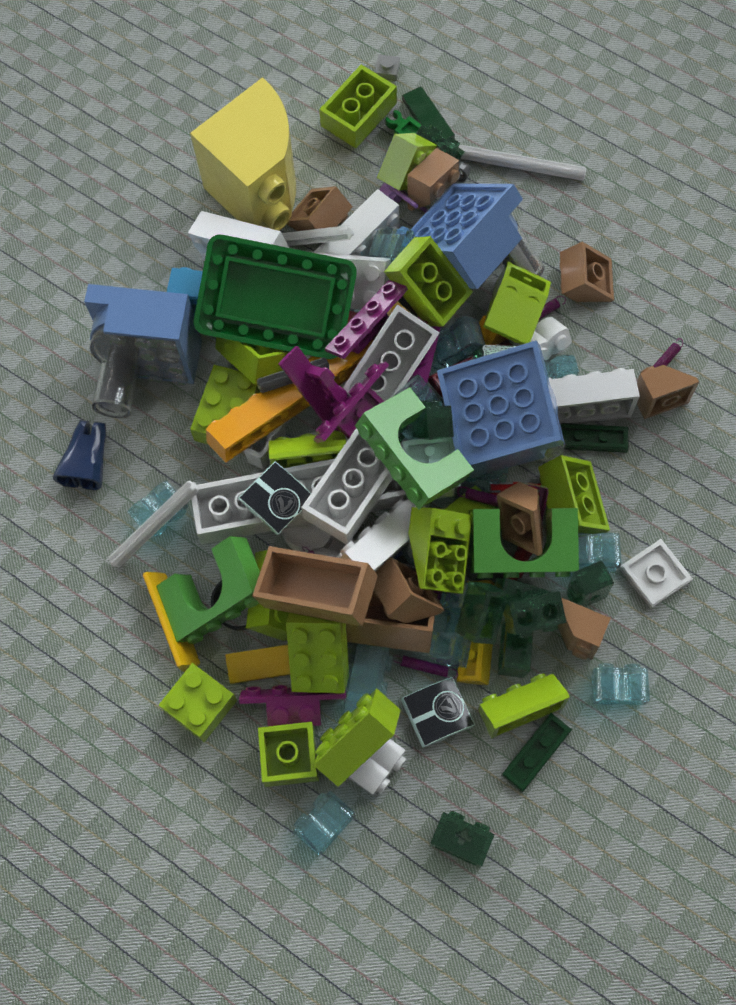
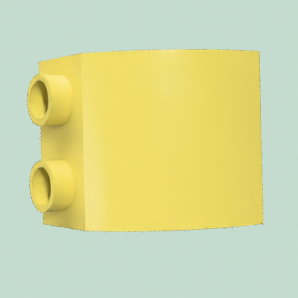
[190,77,296,231]

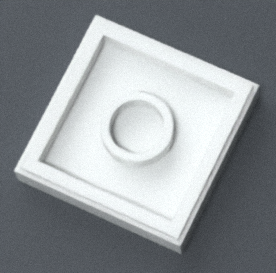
[619,539,693,609]

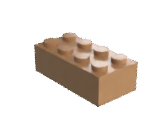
[252,546,378,626]
[346,592,438,653]

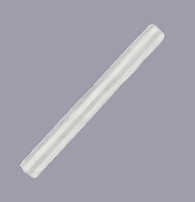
[282,225,354,247]
[109,481,199,567]

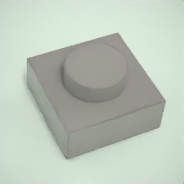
[375,54,400,81]

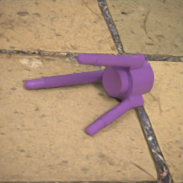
[380,183,428,227]

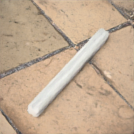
[451,144,586,181]

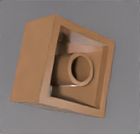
[408,148,460,211]
[287,186,353,231]
[559,241,614,302]
[637,365,699,419]
[497,482,543,556]
[373,557,444,623]
[553,597,611,660]

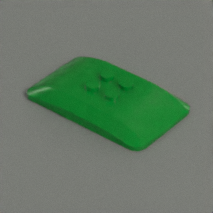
[194,234,357,359]

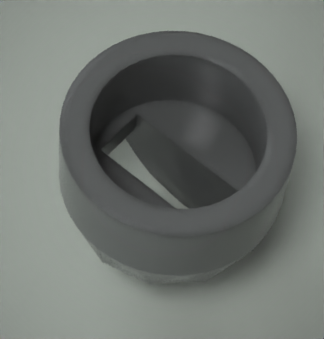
[457,161,470,182]

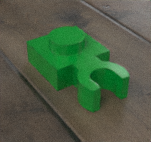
[385,110,426,137]

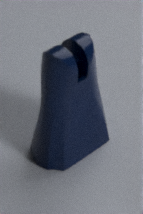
[53,420,106,491]

